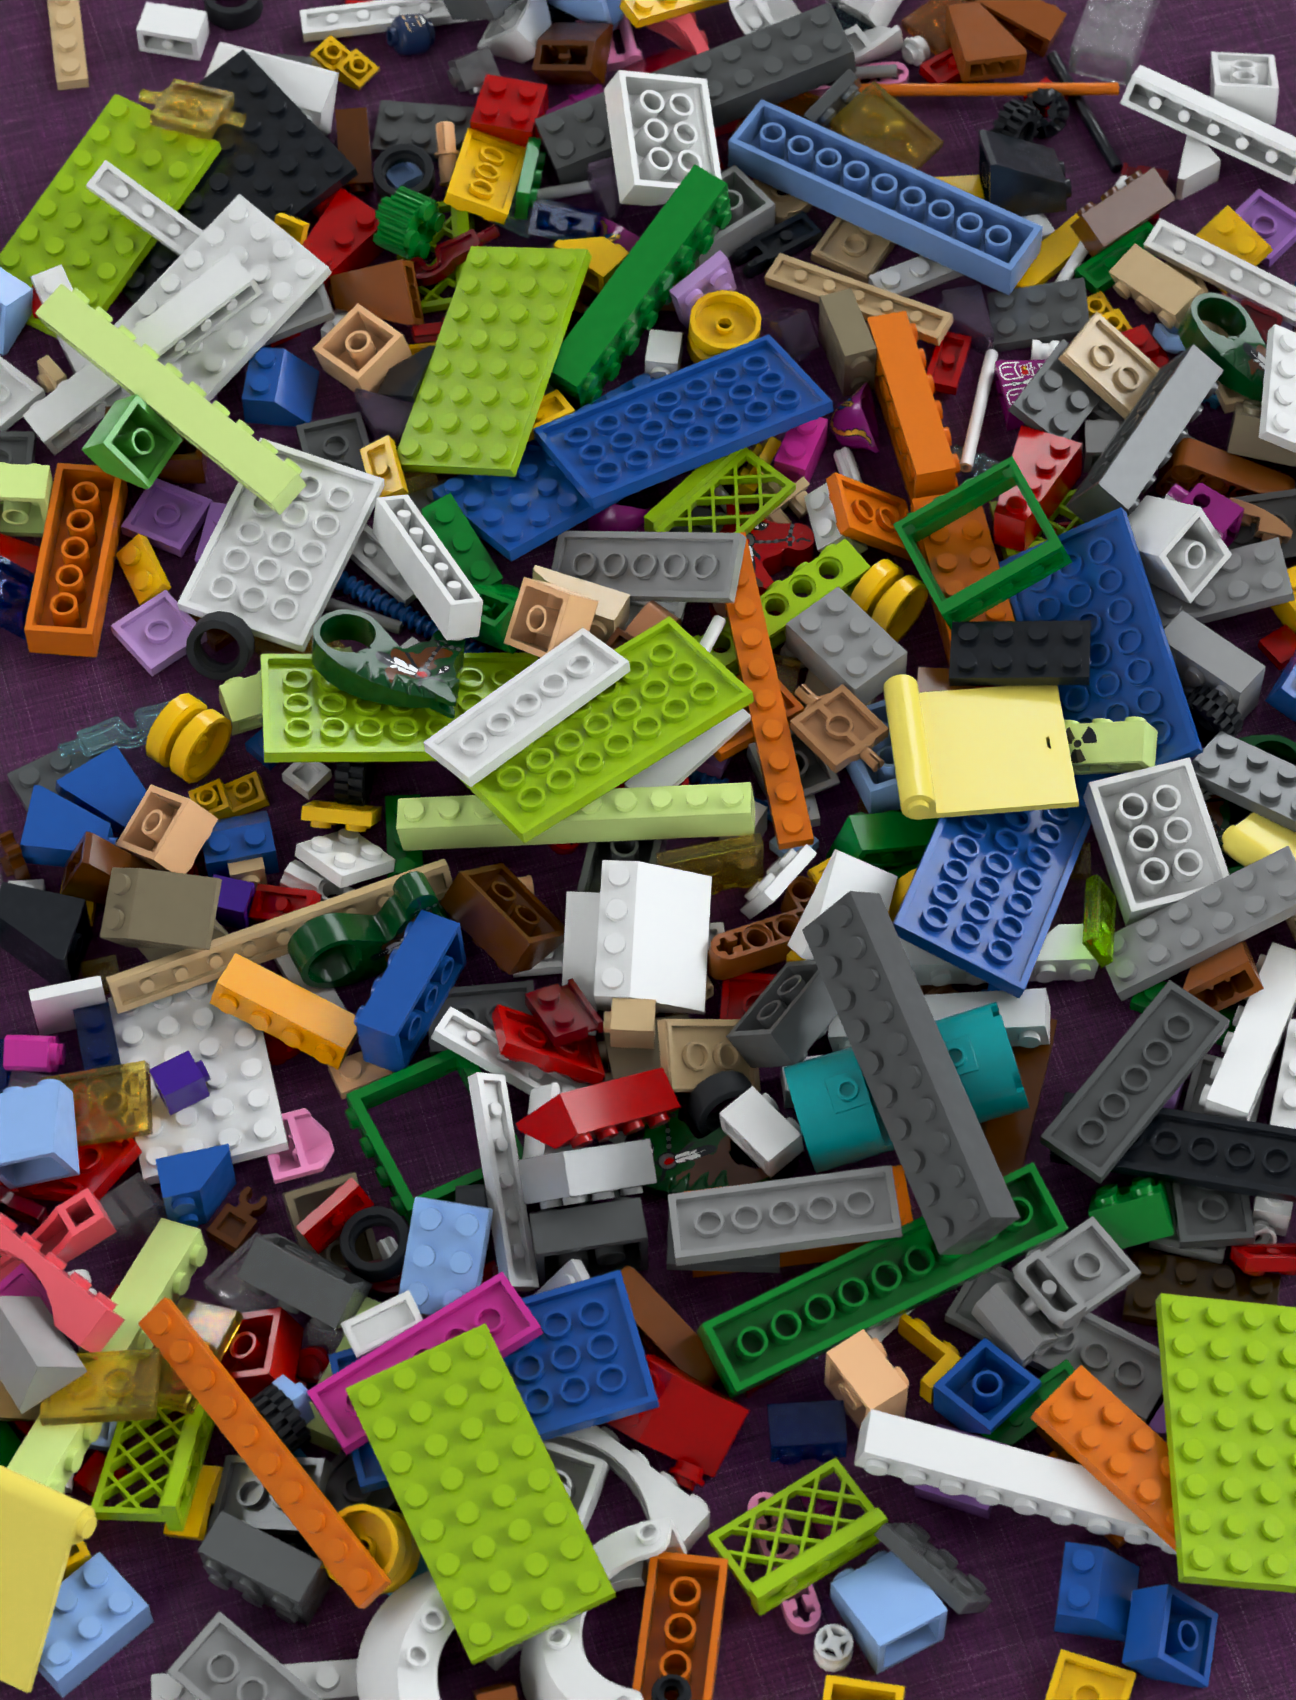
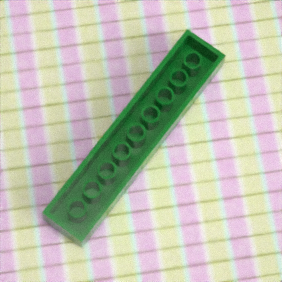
[696,1162,1068,1399]

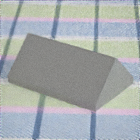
[0,1296,88,1414]

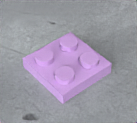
[669,250,737,328]
[111,589,207,677]

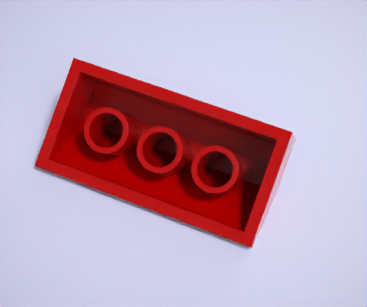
[516,1067,681,1150]

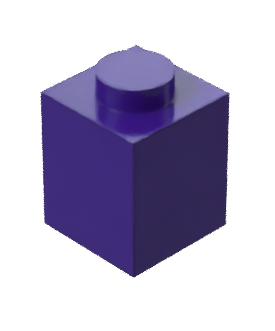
[213,874,255,929]
[149,1050,211,1115]

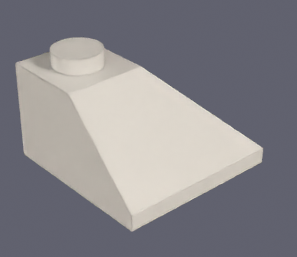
[477,0,552,63]

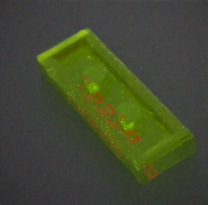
[1082,874,1116,967]

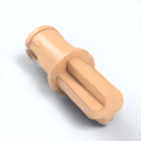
[435,121,460,187]

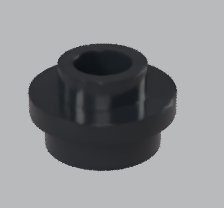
[652,1674,691,1700]

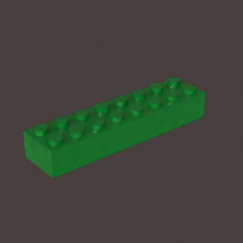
[548,164,732,410]

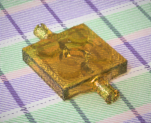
[139,78,246,140]

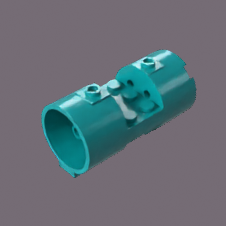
[784,1002,1030,1173]

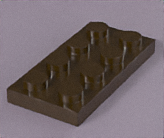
[1122,1249,1281,1327]

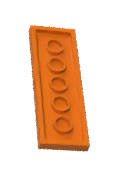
[1030,1365,1176,1551]

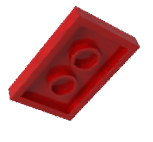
[491,1004,605,1085]

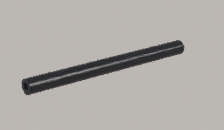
[1046,51,1123,173]

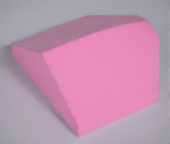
[266,1108,335,1184]

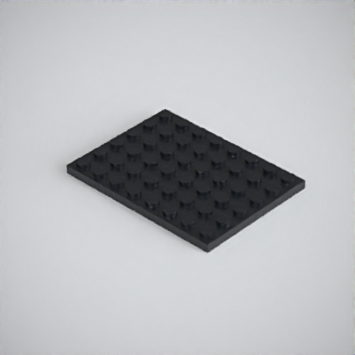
[121,49,358,305]

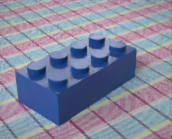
[354,909,467,1072]

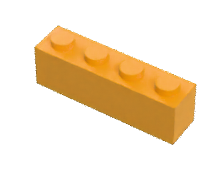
[210,953,358,1070]

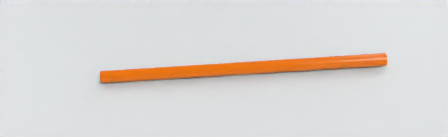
[858,82,1119,97]

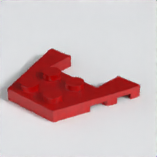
[0,1083,142,1202]

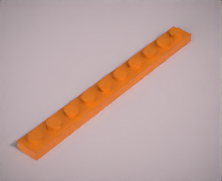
[725,532,814,850]
[138,1297,392,1609]

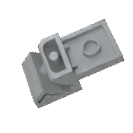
[971,1216,1141,1367]

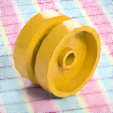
[687,290,762,364]
[850,559,928,642]
[145,693,232,784]
[323,1504,421,1595]

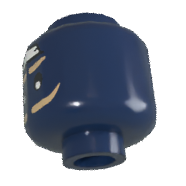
[386,13,435,56]

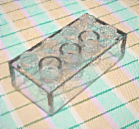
[1068,0,1160,86]

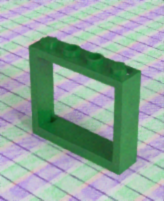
[893,456,1072,630]
[344,1049,523,1227]

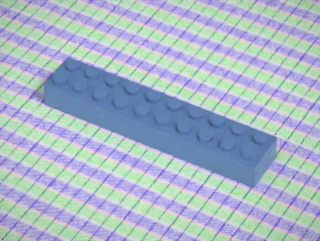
[728,99,1043,295]

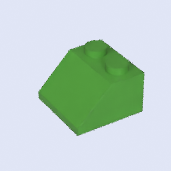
[82,394,183,489]

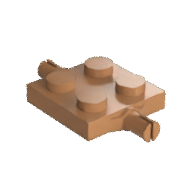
[789,684,889,774]

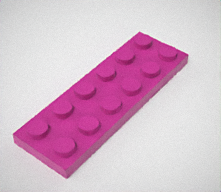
[306,1272,543,1455]

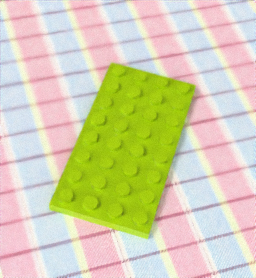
[0,93,222,339]
[397,246,592,477]
[460,616,754,844]
[260,653,538,763]
[1155,1293,1296,1593]
[345,1323,616,1665]

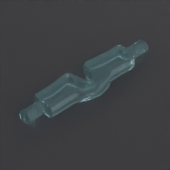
[58,697,205,758]

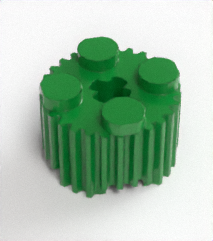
[373,186,445,260]

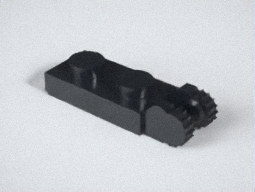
[731,211,822,279]

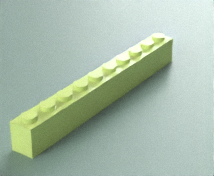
[35,283,306,515]
[396,782,755,851]
[7,1218,207,1494]

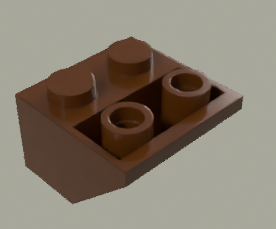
[532,23,614,85]

